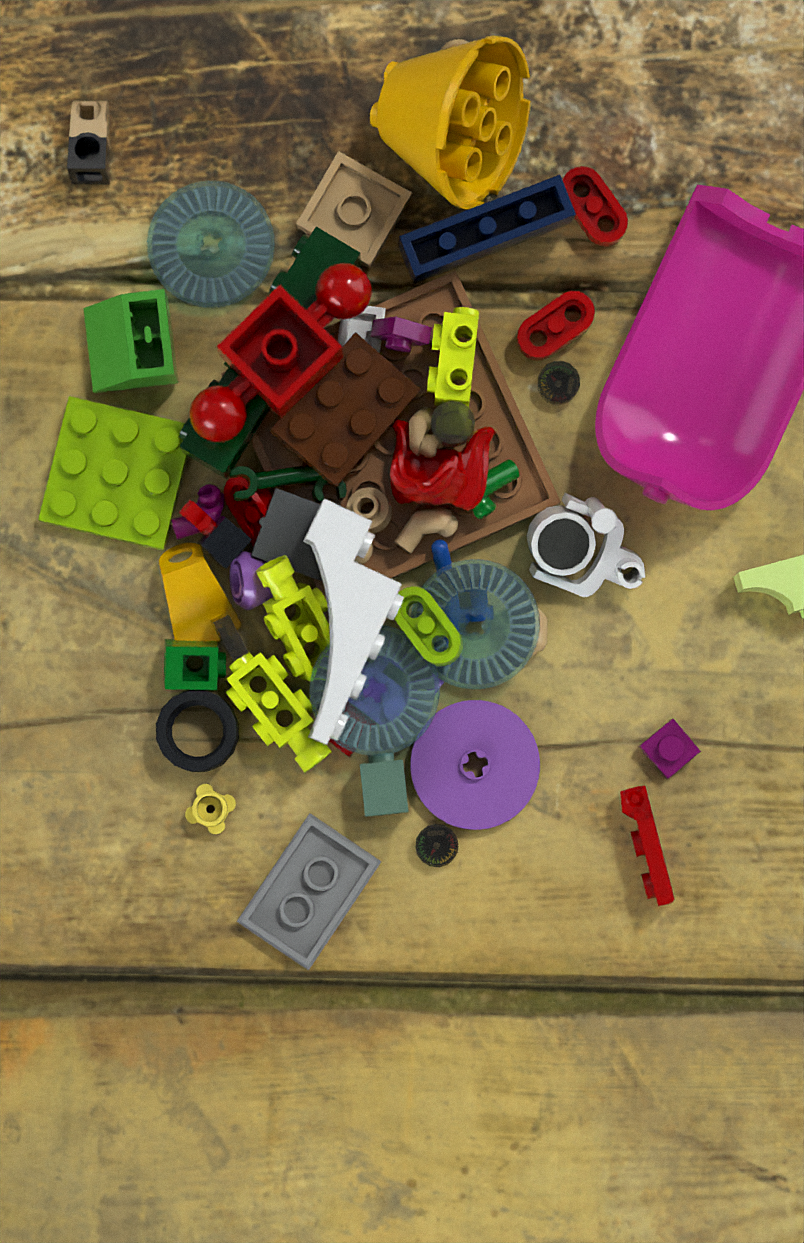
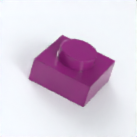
[370,316,432,352]
[639,718,701,779]

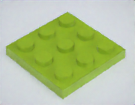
[38,396,188,551]

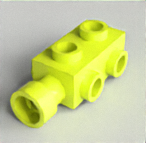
[427,307,479,441]
[256,555,330,682]
[226,652,332,773]

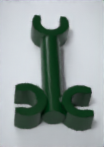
[229,465,347,503]

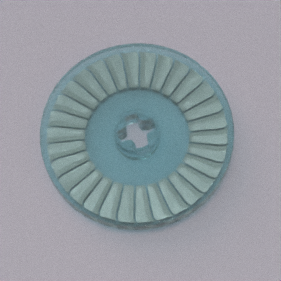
[147,181,275,308]
[411,559,540,689]
[309,625,440,756]

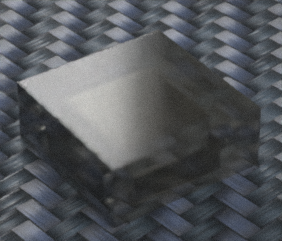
[210,613,249,661]

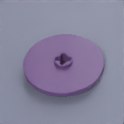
[410,700,540,830]

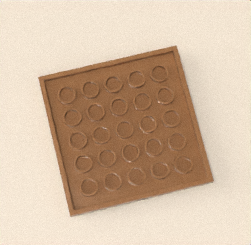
[221,270,561,598]

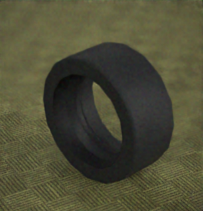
[156,690,239,772]

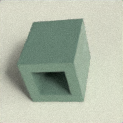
[360,753,409,817]

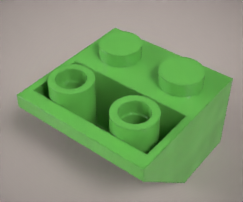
[83,289,179,393]

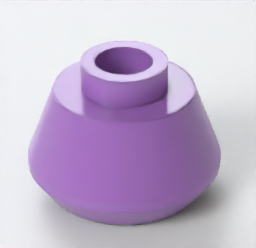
[229,551,273,610]

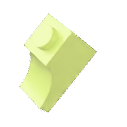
[733,555,804,619]

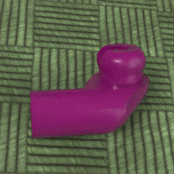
[171,484,225,540]

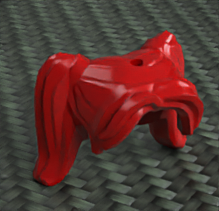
[390,420,495,510]

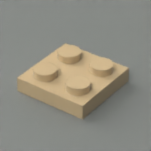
[296,151,412,269]

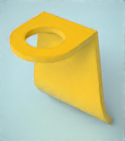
[159,543,242,643]

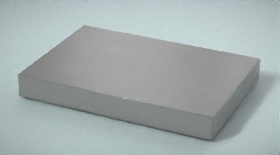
[237,813,381,971]

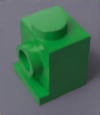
[164,639,226,690]

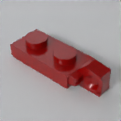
[620,785,675,906]

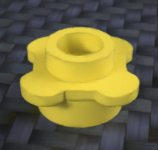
[185,784,236,834]

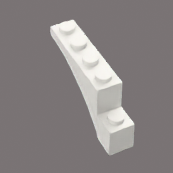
[303,499,404,745]

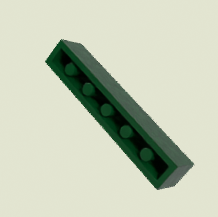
[178,226,361,479]

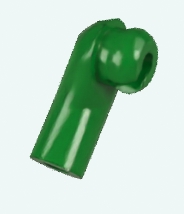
[472,459,520,519]

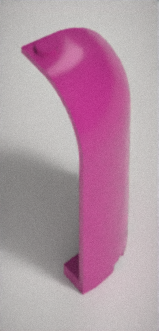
[595,184,804,510]

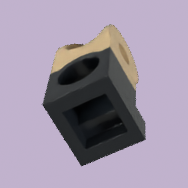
[67,101,110,185]

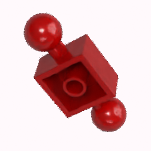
[190,263,372,442]

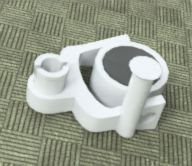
[527,493,645,597]

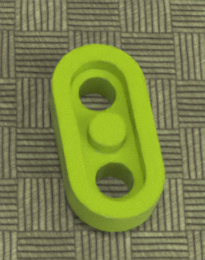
[394,586,463,666]

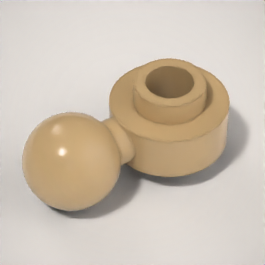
[346,487,392,565]

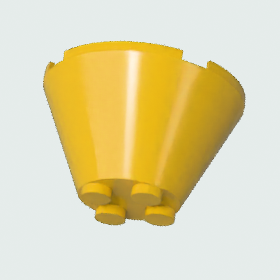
[370,35,531,210]

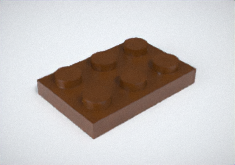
[270,332,421,488]

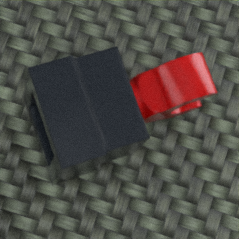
[178,500,252,568]

